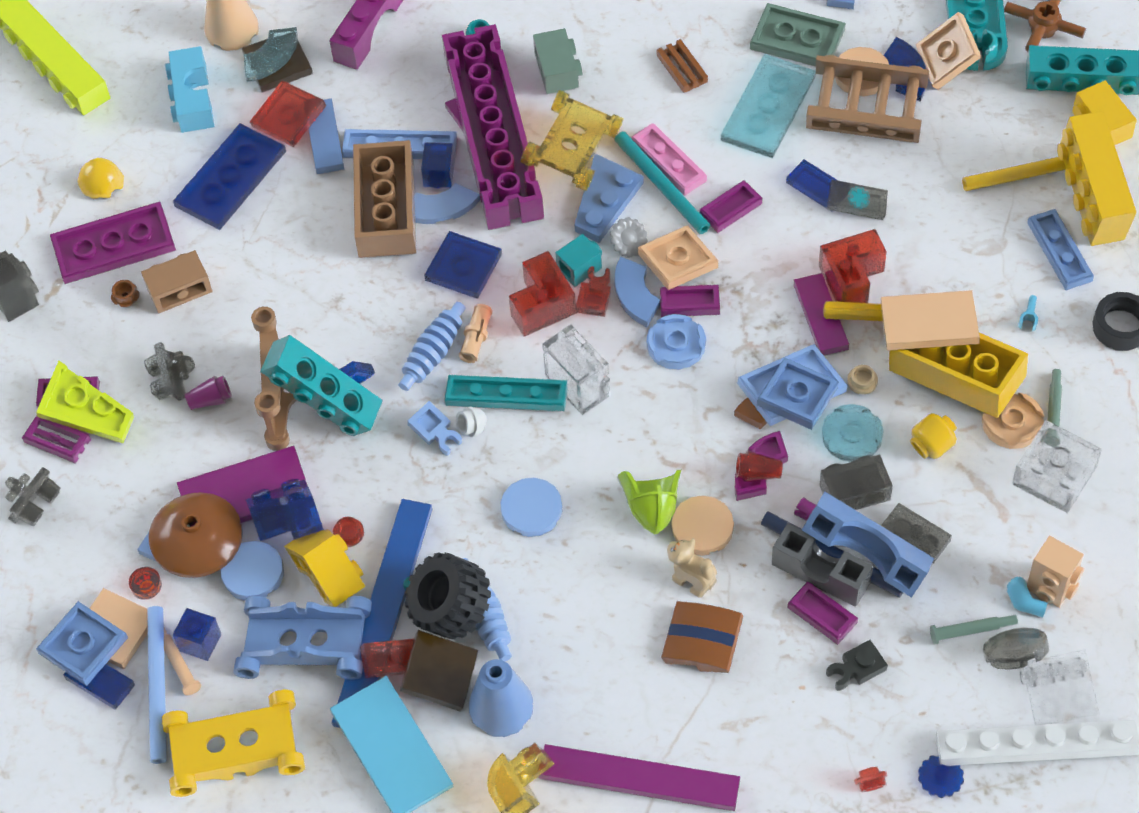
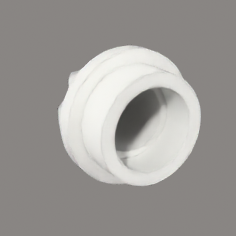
[456,406,487,437]

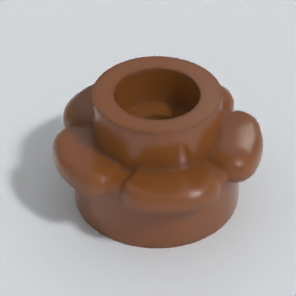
[111,280,140,307]

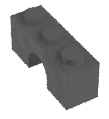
[772,523,873,607]

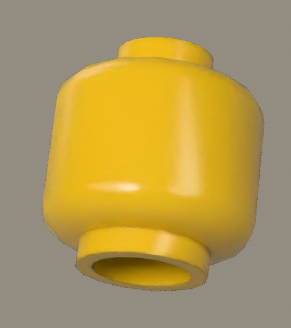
[910,413,957,459]

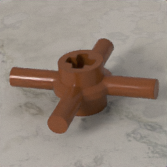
[1004,0,1087,52]

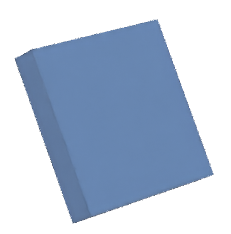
[757,357,839,430]
[36,601,128,686]

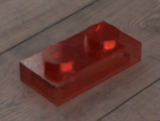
[360,639,414,678]

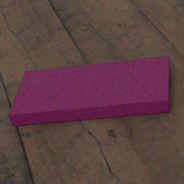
[50,201,176,284]
[177,446,312,527]

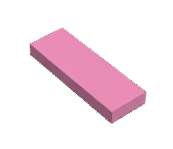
[631,123,707,196]

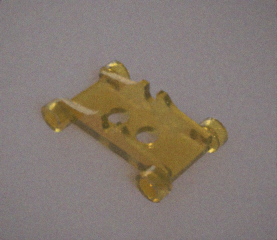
[520,90,624,192]

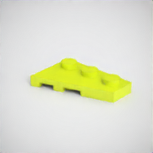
[36,361,134,443]

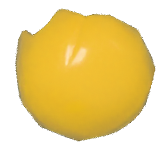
[77,157,124,199]

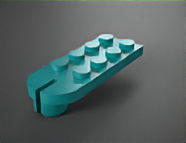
[946,0,1008,71]

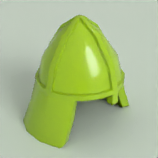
[617,469,682,534]

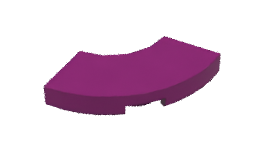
[734,431,788,501]

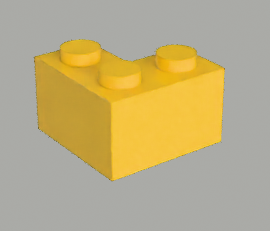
[284,525,366,607]

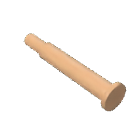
[164,628,201,695]

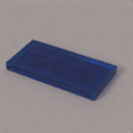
[173,123,286,230]

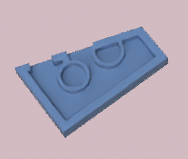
[574,154,644,243]

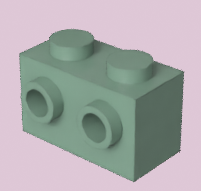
[533,28,583,94]

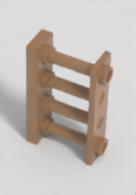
[806,55,930,143]

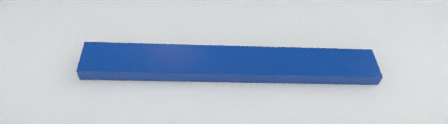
[332,499,433,728]

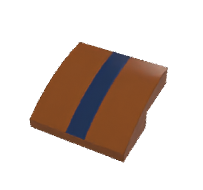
[661,601,743,673]

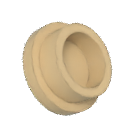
[847,365,878,394]

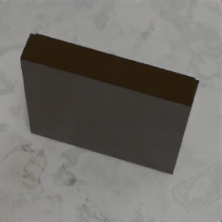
[242,30,313,92]
[400,630,479,712]

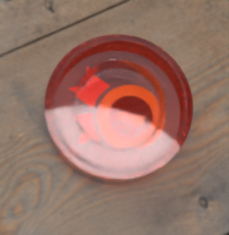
[129,567,162,600]

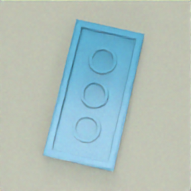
[330,676,454,813]

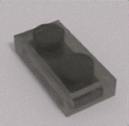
[881,503,952,564]

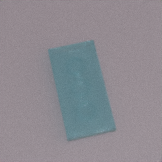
[721,54,816,159]

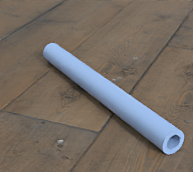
[147,606,167,764]

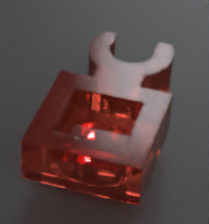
[576,266,611,317]

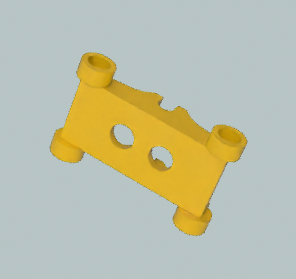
[162,689,305,797]

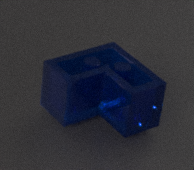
[245,479,324,542]

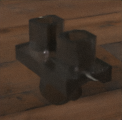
[144,342,195,401]
[5,467,61,526]

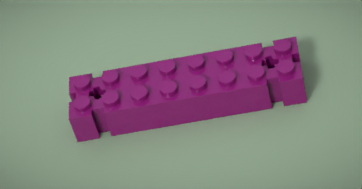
[442,24,544,230]

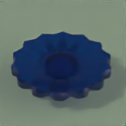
[918,755,964,798]

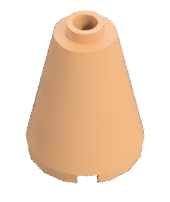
[204,0,259,51]

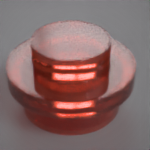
[333,516,364,547]
[854,766,888,793]

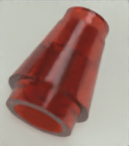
[736,451,783,482]

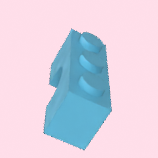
[165,46,215,133]

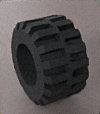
[405,552,491,640]

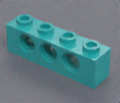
[1026,45,1139,95]
[260,335,383,436]

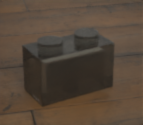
[819,454,893,510]

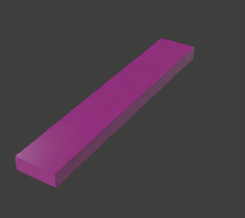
[538,744,740,811]

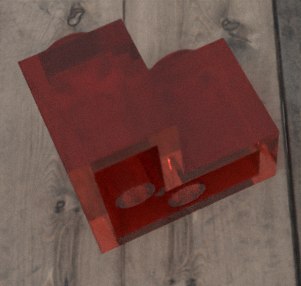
[818,229,887,303]
[509,251,577,337]

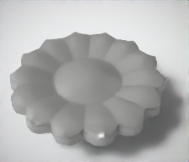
[610,217,648,258]

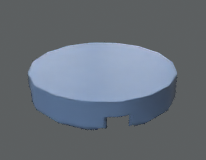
[646,314,706,370]
[500,478,563,537]
[221,541,284,601]

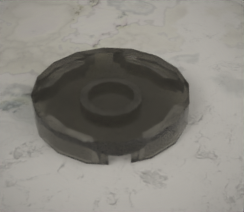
[983,627,1050,670]

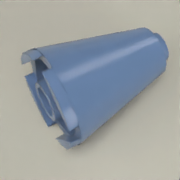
[468,659,533,737]

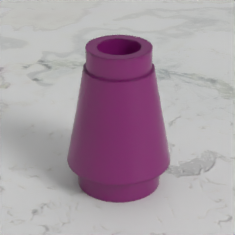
[185,376,232,410]

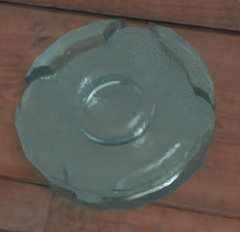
[822,404,884,462]

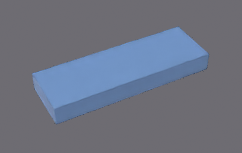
[304,98,345,174]
[1027,209,1094,290]

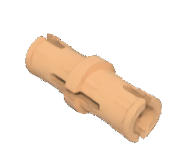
[459,304,493,363]

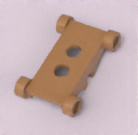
[251,306,297,451]

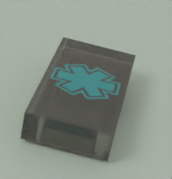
[827,179,888,220]

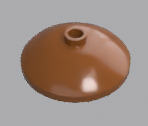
[149,492,243,578]

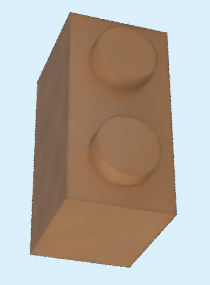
[141,250,213,314]

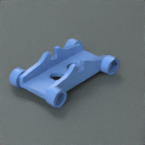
[233,596,372,680]

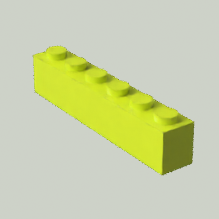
[0,0,111,116]

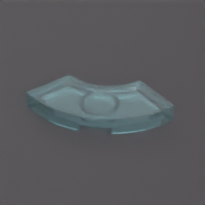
[244,27,298,82]

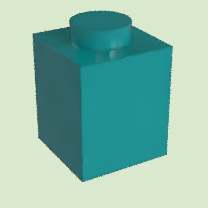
[555,234,602,287]

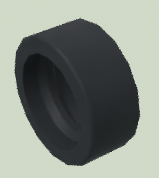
[1092,292,1139,351]

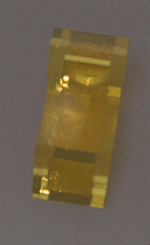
[487,743,554,813]

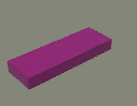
[793,273,849,356]

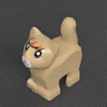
[667,538,717,598]

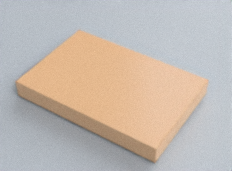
[881,290,980,350]

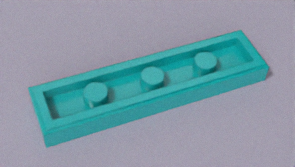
[444,375,568,411]

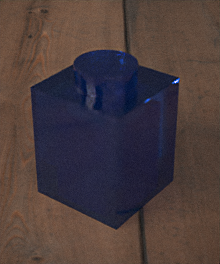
[421,142,455,189]
[173,608,222,661]

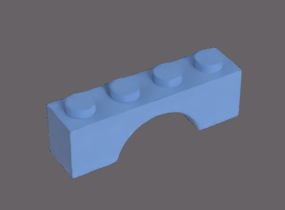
[802,492,934,598]

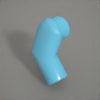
[1007,577,1048,618]

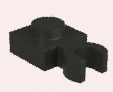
[826,640,888,691]

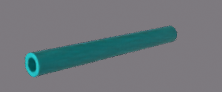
[614,131,710,234]

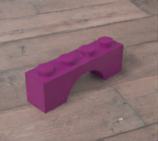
[329,0,403,70]

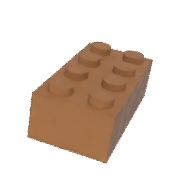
[353,140,416,258]

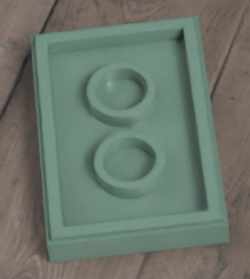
[750,3,846,66]

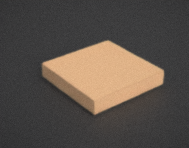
[916,12,981,90]
[638,225,718,290]
[89,588,148,669]

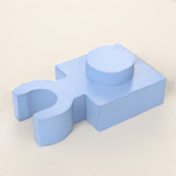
[408,401,462,456]

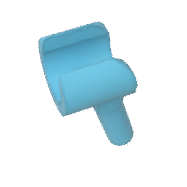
[1019,295,1038,331]

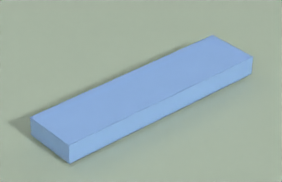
[342,129,457,160]

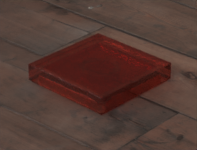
[249,80,327,147]

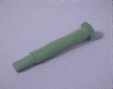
[1043,369,1062,444]
[930,615,1018,645]

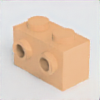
[1027,535,1084,608]

